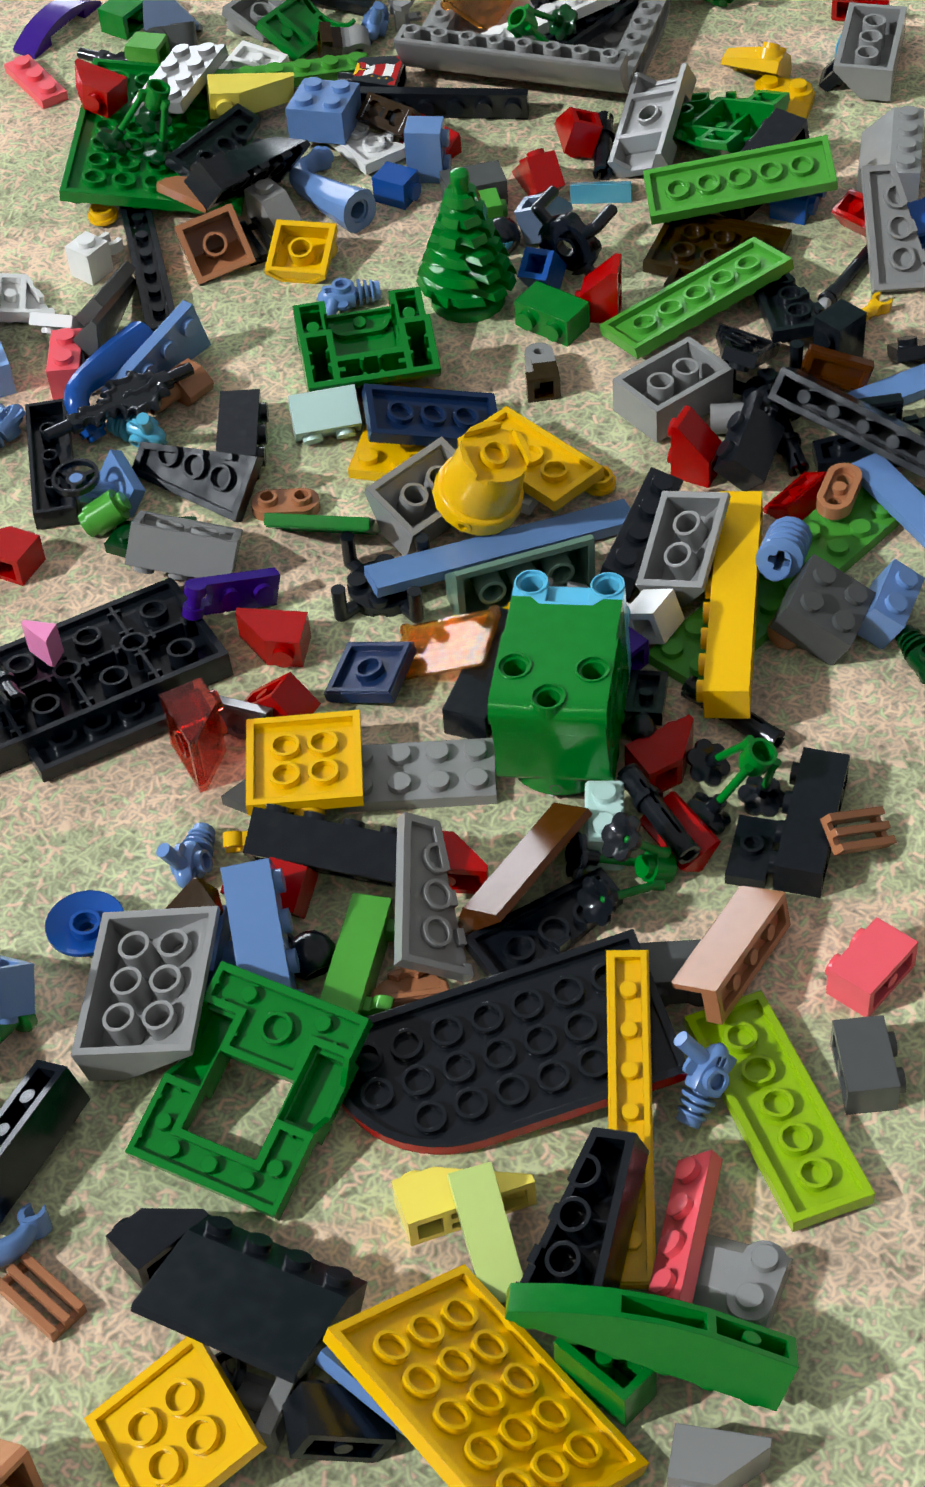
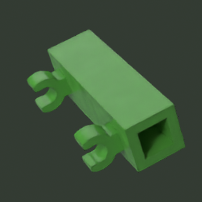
[320,893,395,1017]

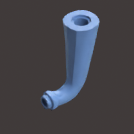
[289,146,376,233]

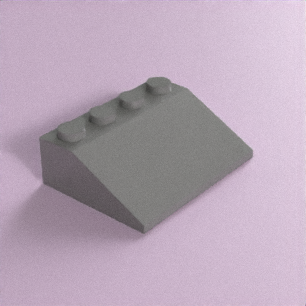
[71,906,221,1081]

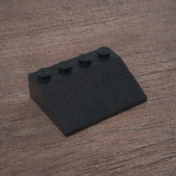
[130,1215,368,1384]

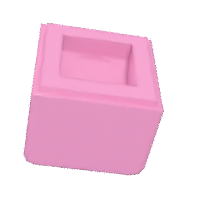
[21,620,64,667]

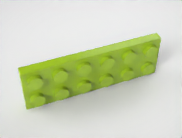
[684,990,875,1232]

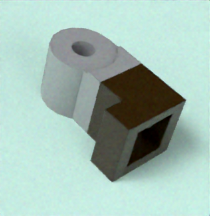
[316,21,371,58]
[525,343,561,403]

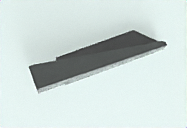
[73,260,136,357]

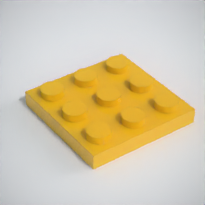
[246,710,364,816]
[84,1337,267,1487]

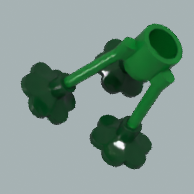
[507,3,578,42]
[96,79,173,165]

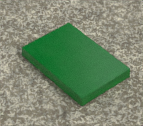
[264,513,381,535]

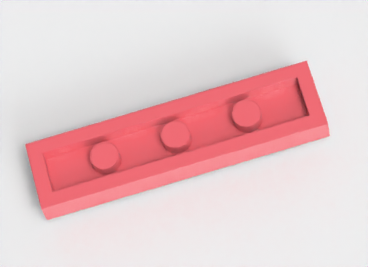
[648,1149,723,1303]

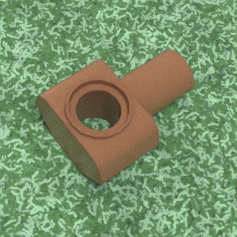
[148,358,214,416]

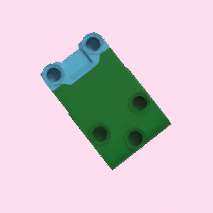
[488,569,632,795]

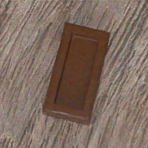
[800,343,874,391]

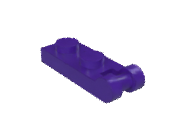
[182,567,280,621]

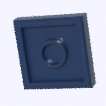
[324,641,417,703]

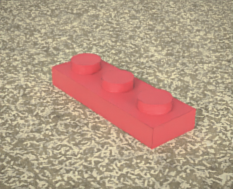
[4,54,68,109]

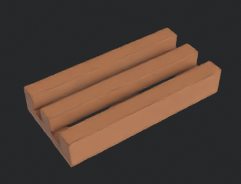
[820,806,897,856]
[0,1252,87,1343]

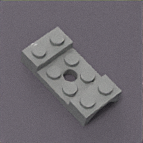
[607,63,697,178]

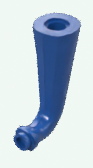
[64,321,153,443]

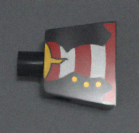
[338,56,407,87]

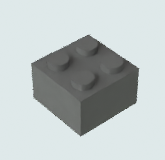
[769,554,876,665]

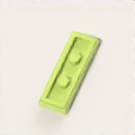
[447,1162,523,1303]

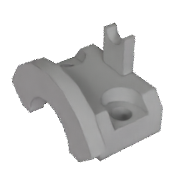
[388,0,422,32]

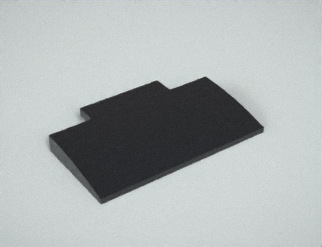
[0,578,234,782]

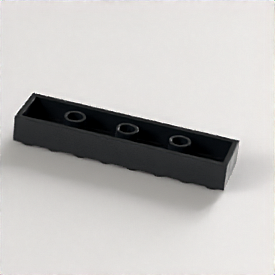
[25,398,79,530]

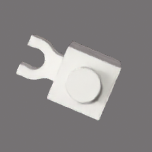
[65,231,124,286]
[626,588,685,644]

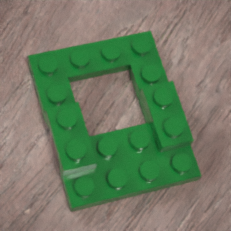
[125,960,373,1221]

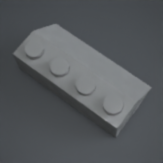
[833,2,907,101]
[856,106,924,202]

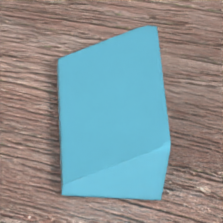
[570,181,631,204]

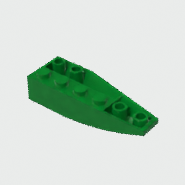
[505,1283,799,1411]

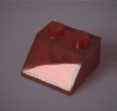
[159,677,228,793]

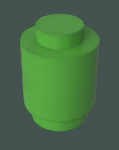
[78,489,131,537]

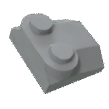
[222,0,285,44]
[692,1234,793,1328]

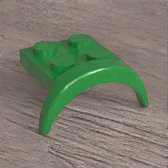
[256,0,356,61]

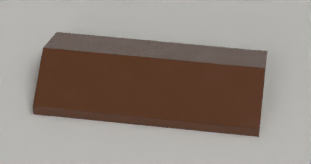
[458,803,592,934]

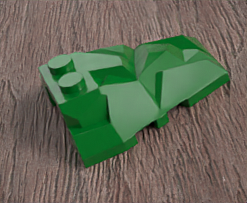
[673,90,790,157]

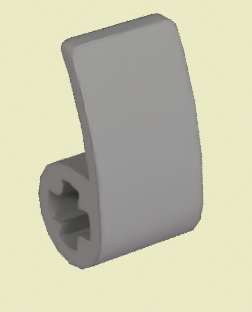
[710,399,744,434]

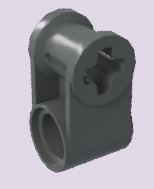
[146,21,198,52]

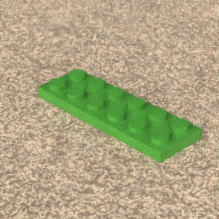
[643,135,838,225]
[599,237,794,359]

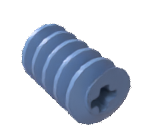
[756,516,812,582]

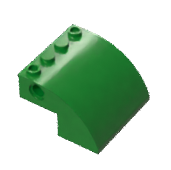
[292,286,441,392]

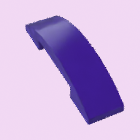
[13,0,102,59]

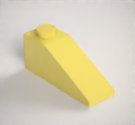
[207,72,294,119]
[391,1167,537,1246]

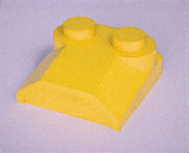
[721,42,792,78]
[754,74,815,119]
[264,219,338,284]

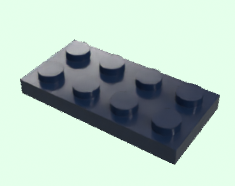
[362,383,497,448]

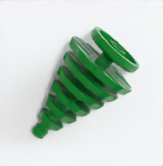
[416,167,517,323]

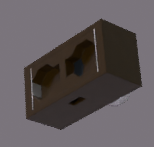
[356,91,422,141]

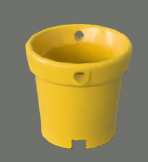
[432,421,531,536]

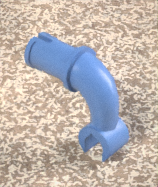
[0,1203,53,1267]

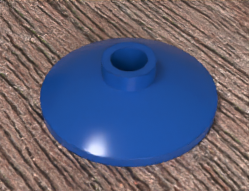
[45,890,124,957]

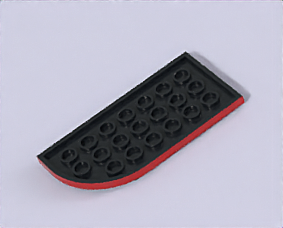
[341,929,687,1155]

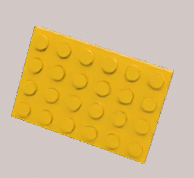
[322,1264,649,1487]

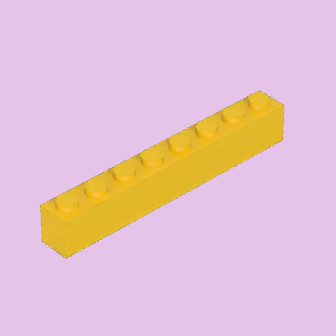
[696,491,763,719]

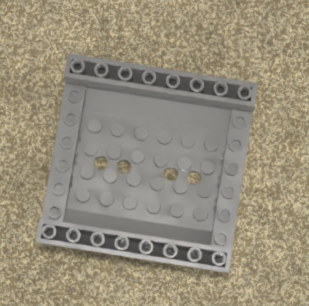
[393,0,671,94]

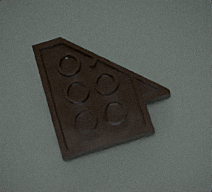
[643,214,792,288]

